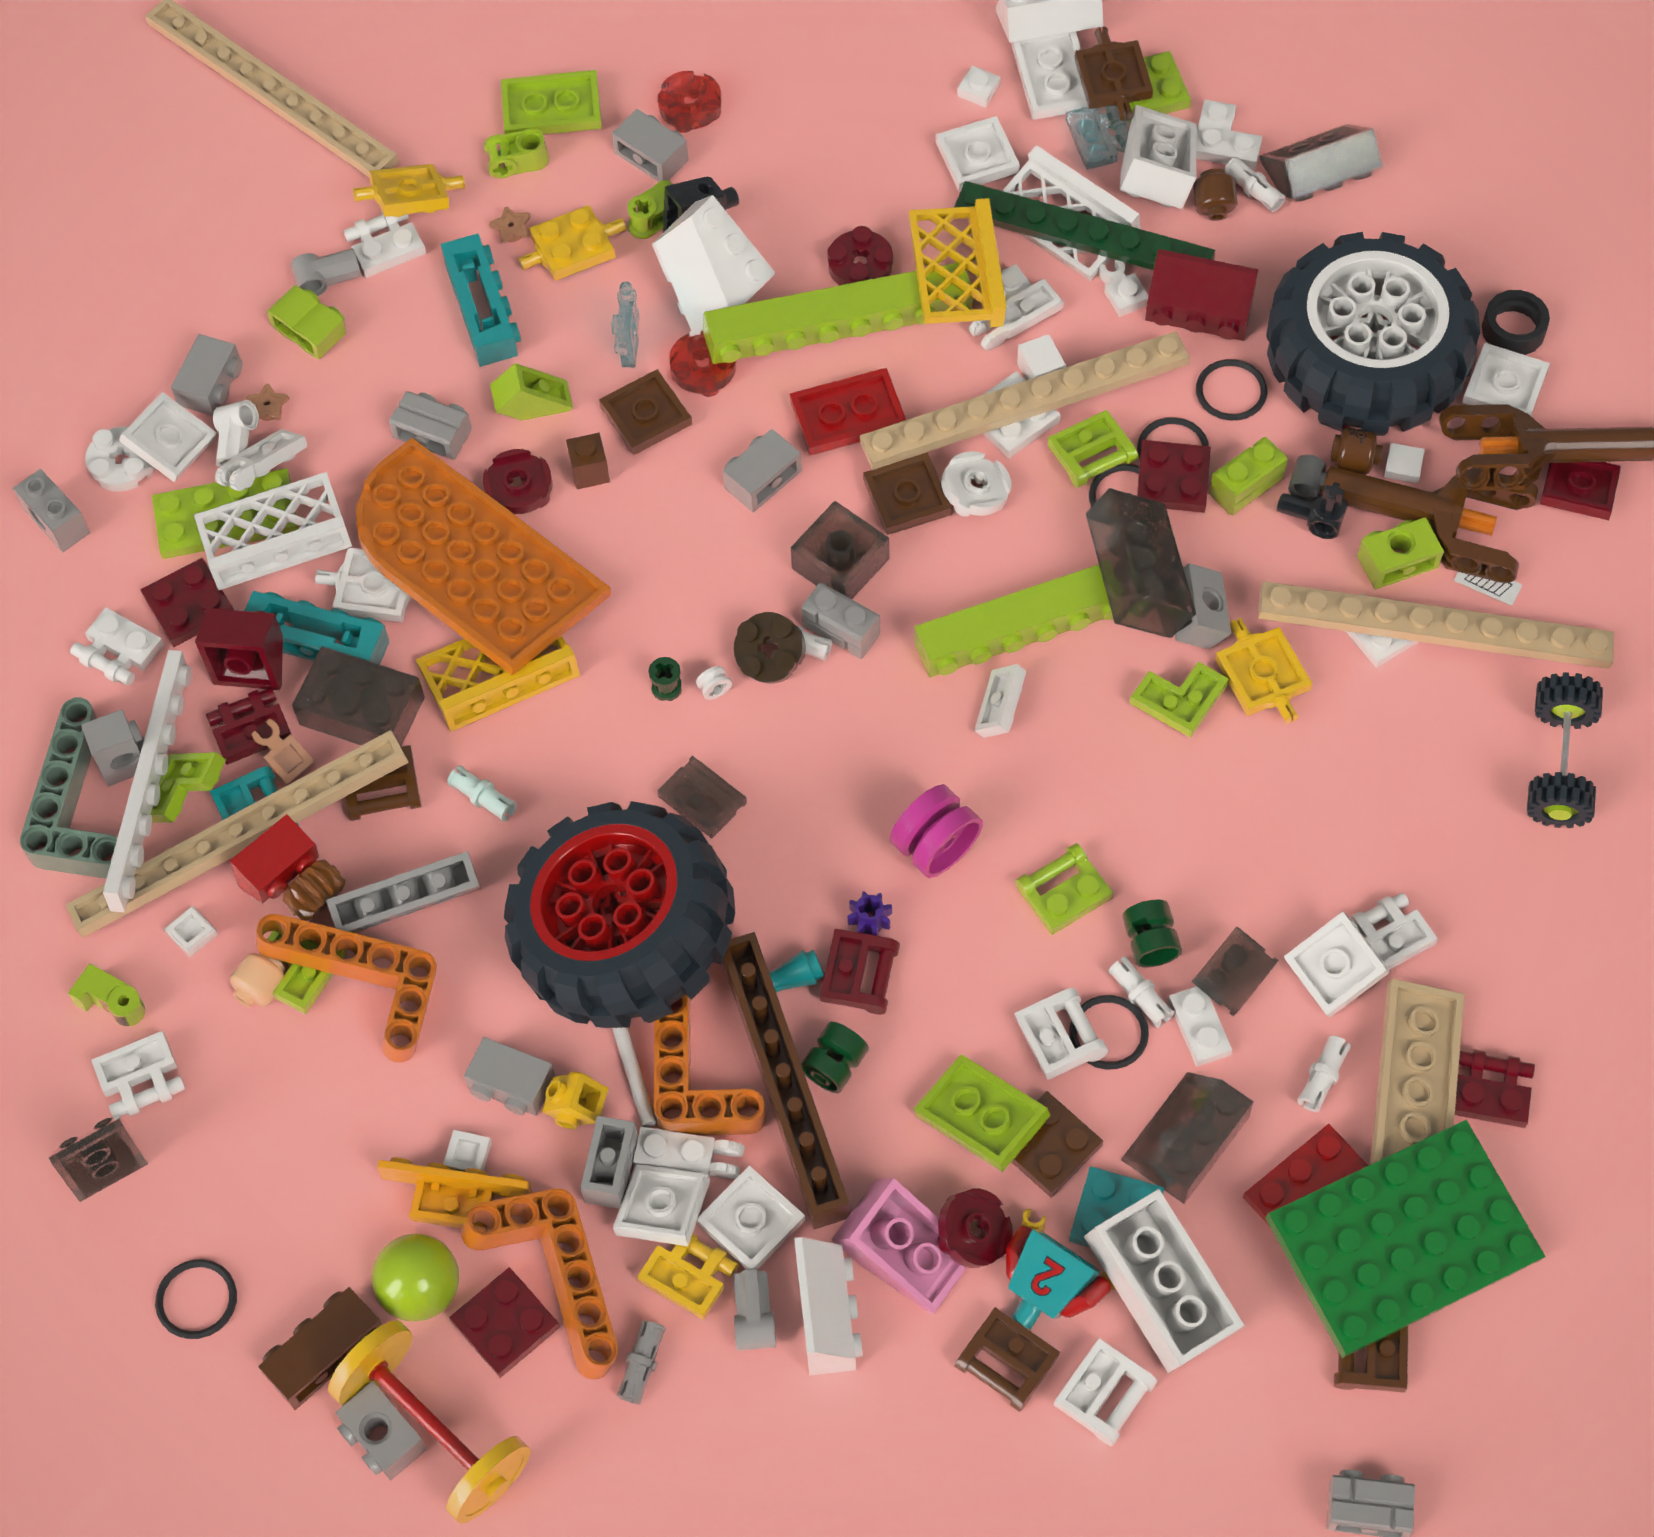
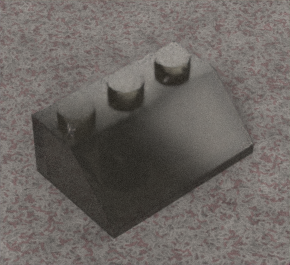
[1259,124,1383,202]
[1121,1072,1254,1204]

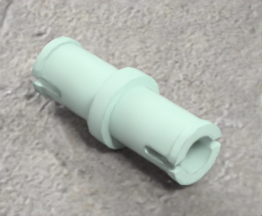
[447,765,517,822]

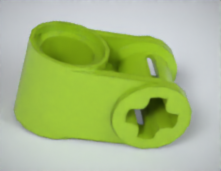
[484,128,549,179]
[627,180,672,239]

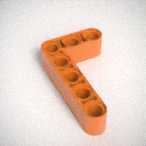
[256,914,437,1063]
[654,995,766,1136]
[461,1188,618,1380]

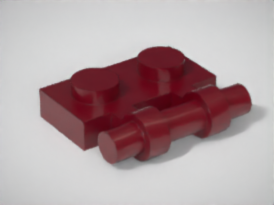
[205,688,292,765]
[1455,1049,1535,1128]

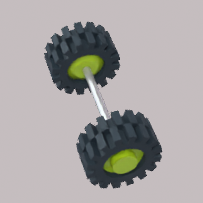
[1527,672,1603,828]

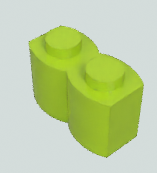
[267,285,346,359]

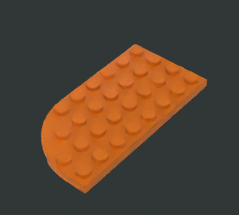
[356,438,611,675]

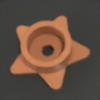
[489,207,531,243]
[246,384,290,421]

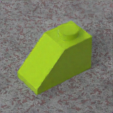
[490,363,573,421]

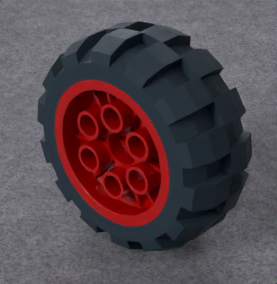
[504,801,736,1028]

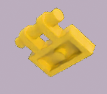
[637,1233,739,1321]

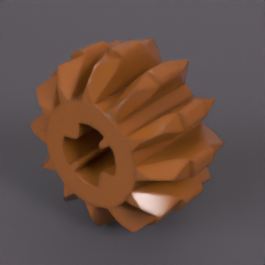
[282,859,346,921]

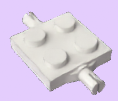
[315,547,411,623]

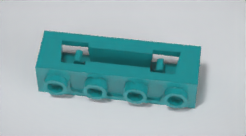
[440,233,521,367]
[244,591,390,677]

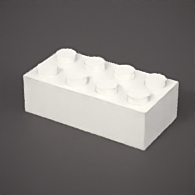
[1084,1189,1245,1373]

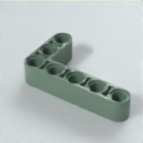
[20,697,117,879]

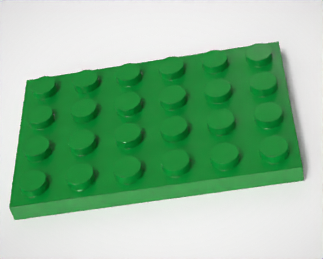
[1265,1119,1546,1358]

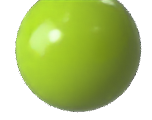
[371,1233,459,1322]

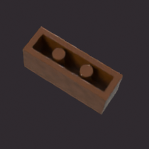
[258,1287,382,1410]

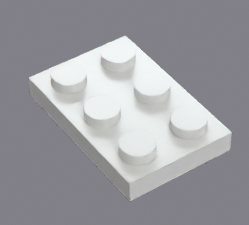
[1011,31,1096,120]

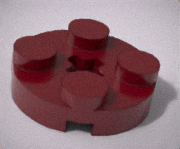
[827,226,893,285]
[483,449,553,514]
[938,1188,1013,1268]

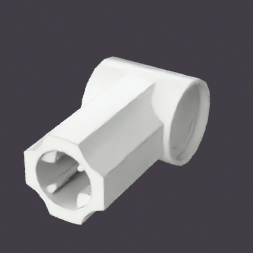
[213,400,259,467]

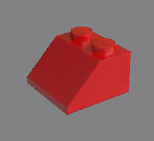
[230,814,319,904]

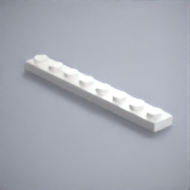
[103,650,192,913]

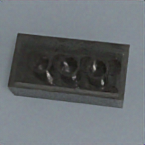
[1085,488,1196,638]

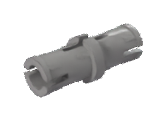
[616,1320,666,1404]

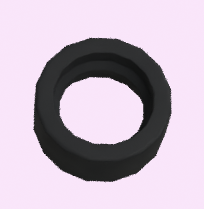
[1482,290,1550,355]

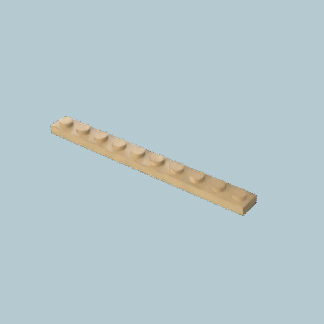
[145,0,399,177]
[860,331,1190,470]
[1258,581,1614,669]
[66,730,409,938]

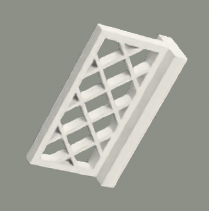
[1002,145,1141,282]
[194,472,352,590]

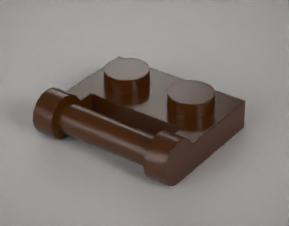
[345,745,422,821]
[954,1307,1060,1412]
[1334,1326,1408,1393]

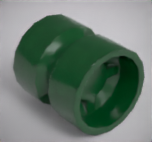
[1122,899,1182,968]
[801,1021,869,1094]

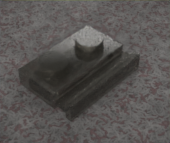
[657,755,747,839]
[1191,926,1279,1017]

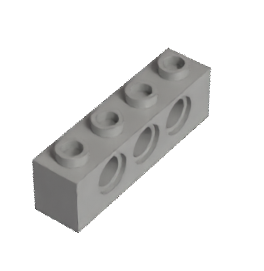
[326,851,481,933]

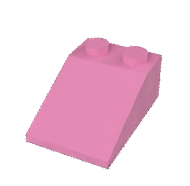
[831,1178,967,1314]

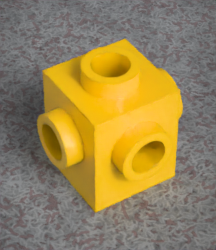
[542,1071,609,1129]

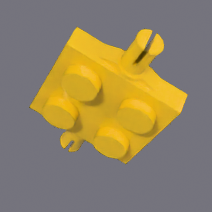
[353,163,465,217]
[518,205,627,281]
[1215,618,1313,724]

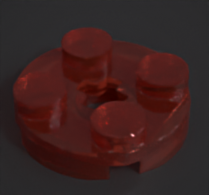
[657,70,722,133]
[669,331,736,397]

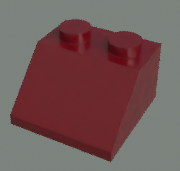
[195,608,283,690]

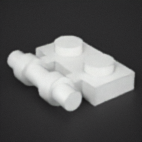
[343,211,426,278]
[70,607,165,686]
[1349,892,1438,970]
[91,1031,186,1119]

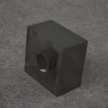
[790,500,890,599]

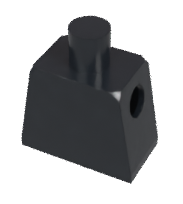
[663,176,739,233]

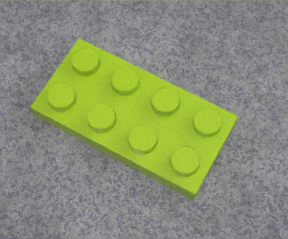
[152,468,299,559]

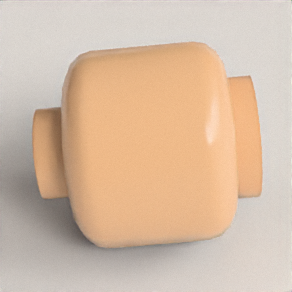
[230,953,285,1008]

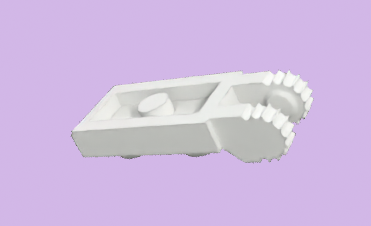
[969,279,1064,351]
[215,429,308,491]
[633,1126,745,1180]

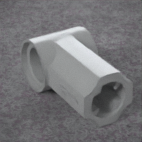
[291,248,362,296]
[734,1269,776,1351]

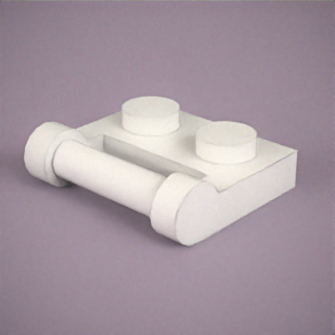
[1014,988,1109,1080]
[1054,1338,1158,1446]

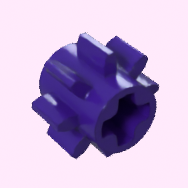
[847,891,892,936]

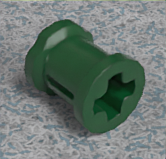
[648,657,682,701]

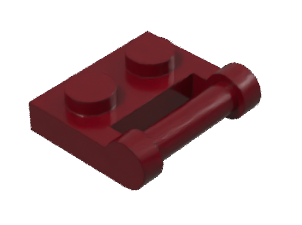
[820,929,900,1015]

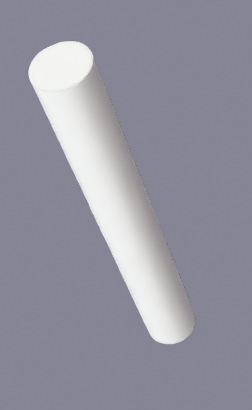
[612,1028,657,1128]

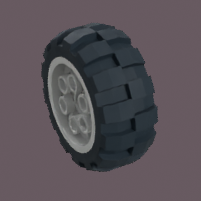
[1266,232,1480,436]

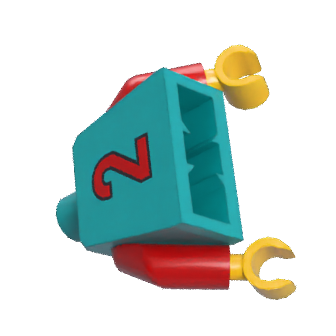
[1006,1209,1115,1330]

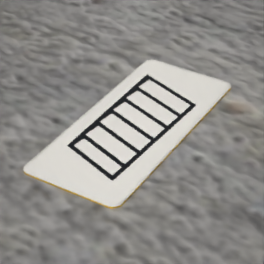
[1454,572,1522,605]

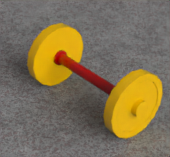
[328,1320,531,1524]

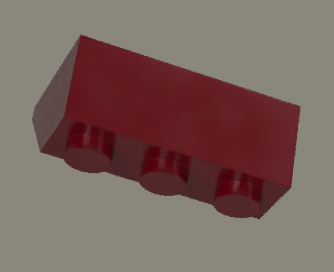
[1145,249,1258,341]

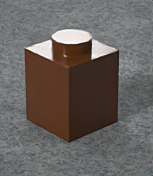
[566,432,610,490]

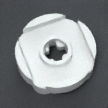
[85,427,155,492]
[941,451,1012,516]

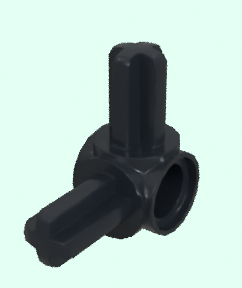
[1277,482,1348,539]

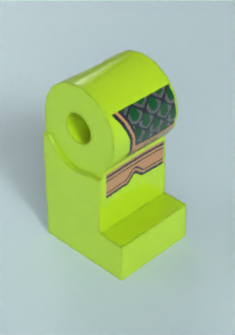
[68,963,145,1027]

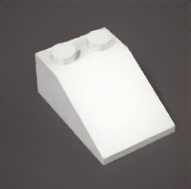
[1120,105,1197,209]

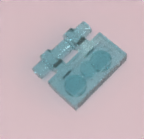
[1065,105,1129,170]
[612,281,640,368]

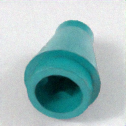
[769,949,824,993]

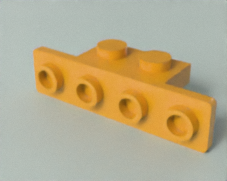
[377,1157,533,1232]

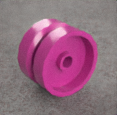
[890,784,983,879]

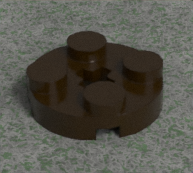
[734,612,806,684]

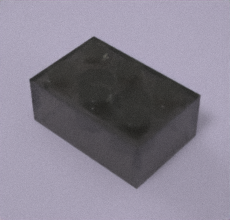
[292,646,425,747]

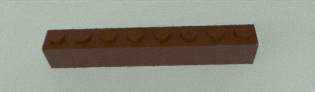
[722,932,850,1230]

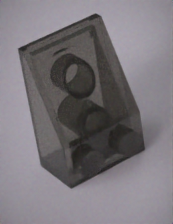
[48,1115,148,1202]

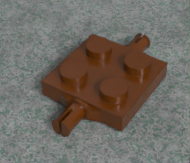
[1074,26,1153,121]

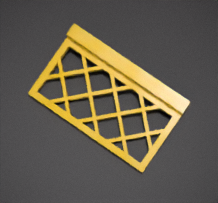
[908,198,1007,327]
[415,636,580,732]

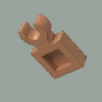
[251,719,314,785]

